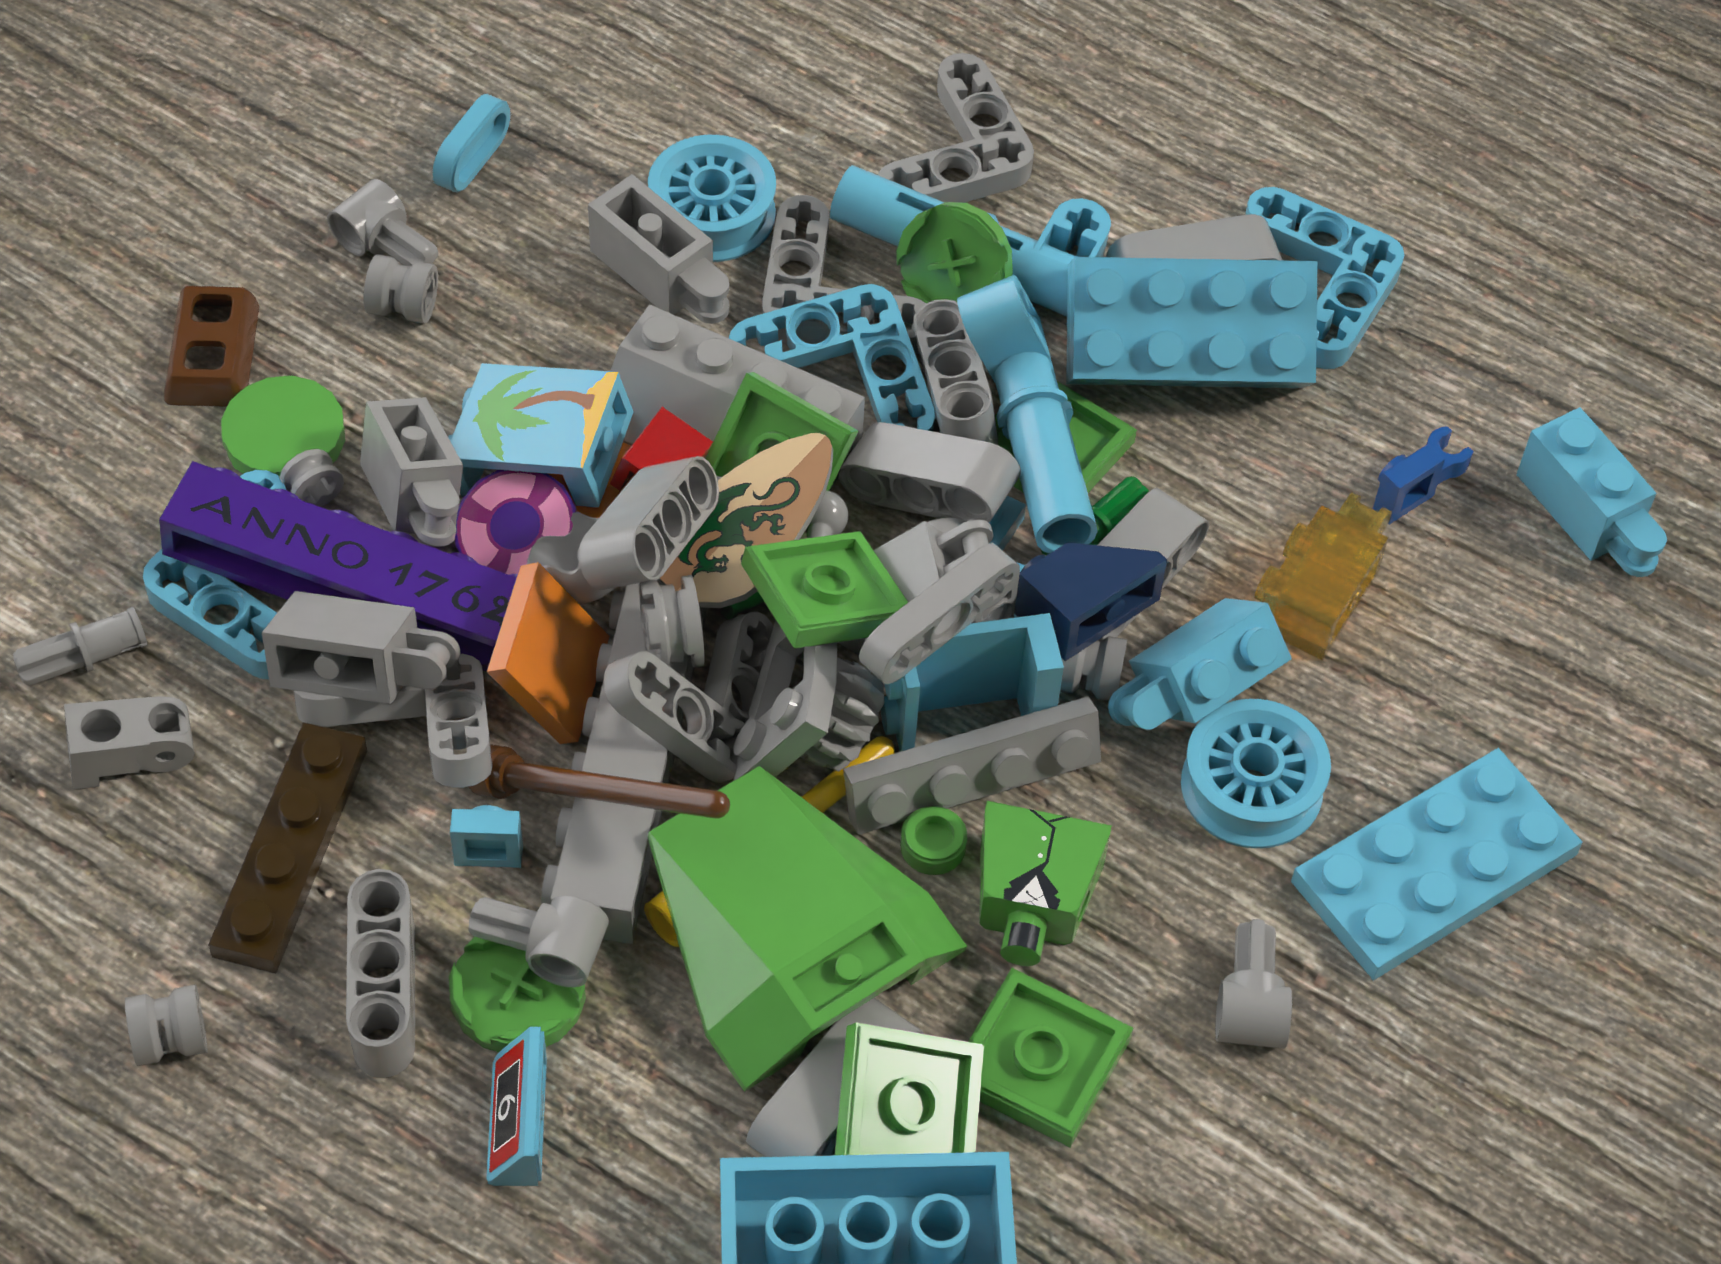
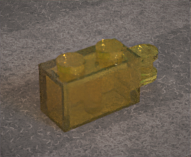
[1254,492,1392,661]

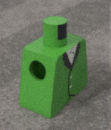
[979,801,1112,966]

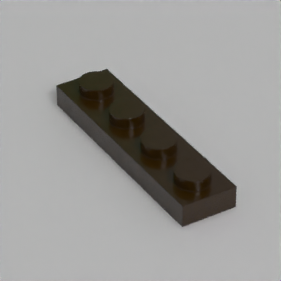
[208,722,367,974]

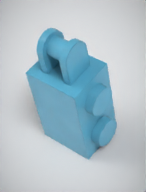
[1516,407,1667,577]
[1108,598,1292,730]

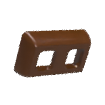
[164,286,260,407]

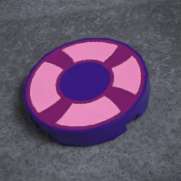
[455,470,579,575]

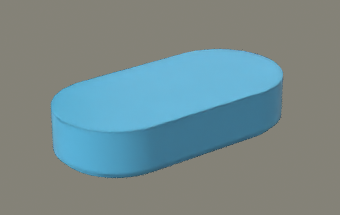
[433,94,510,192]

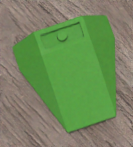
[647,766,967,1092]

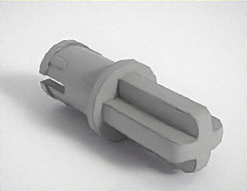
[13,607,147,685]

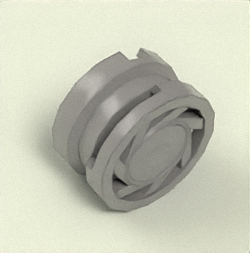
[639,575,704,667]

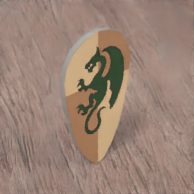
[660,433,833,608]

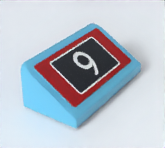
[486,1027,547,1186]

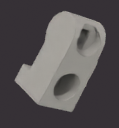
[64,696,195,789]

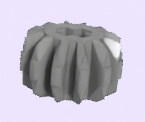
[800,658,884,771]

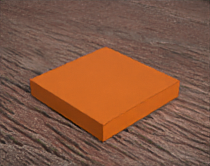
[487,562,610,744]

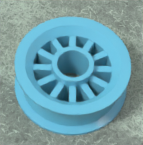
[648,135,776,262]
[1181,699,1331,848]

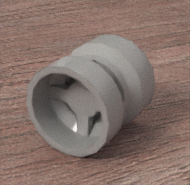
[363,254,438,324]
[1060,636,1127,701]
[125,985,208,1066]

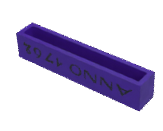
[159,461,518,672]

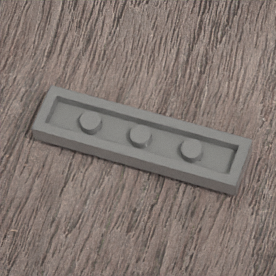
[843,697,1101,835]

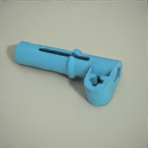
[830,165,1111,317]
[957,275,1098,553]

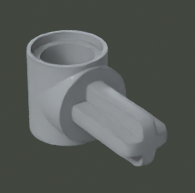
[327,179,438,266]
[468,896,609,987]
[1215,919,1292,1049]

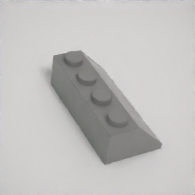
[611,304,865,491]

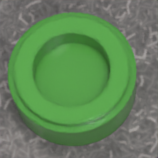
[900,806,967,875]

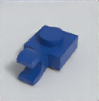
[1373,426,1474,525]

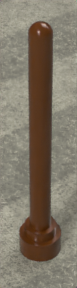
[468,744,730,819]

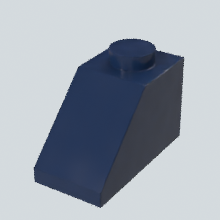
[1014,542,1167,661]

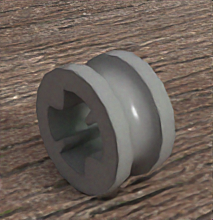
[279,449,344,507]

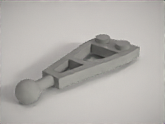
[734,490,848,780]

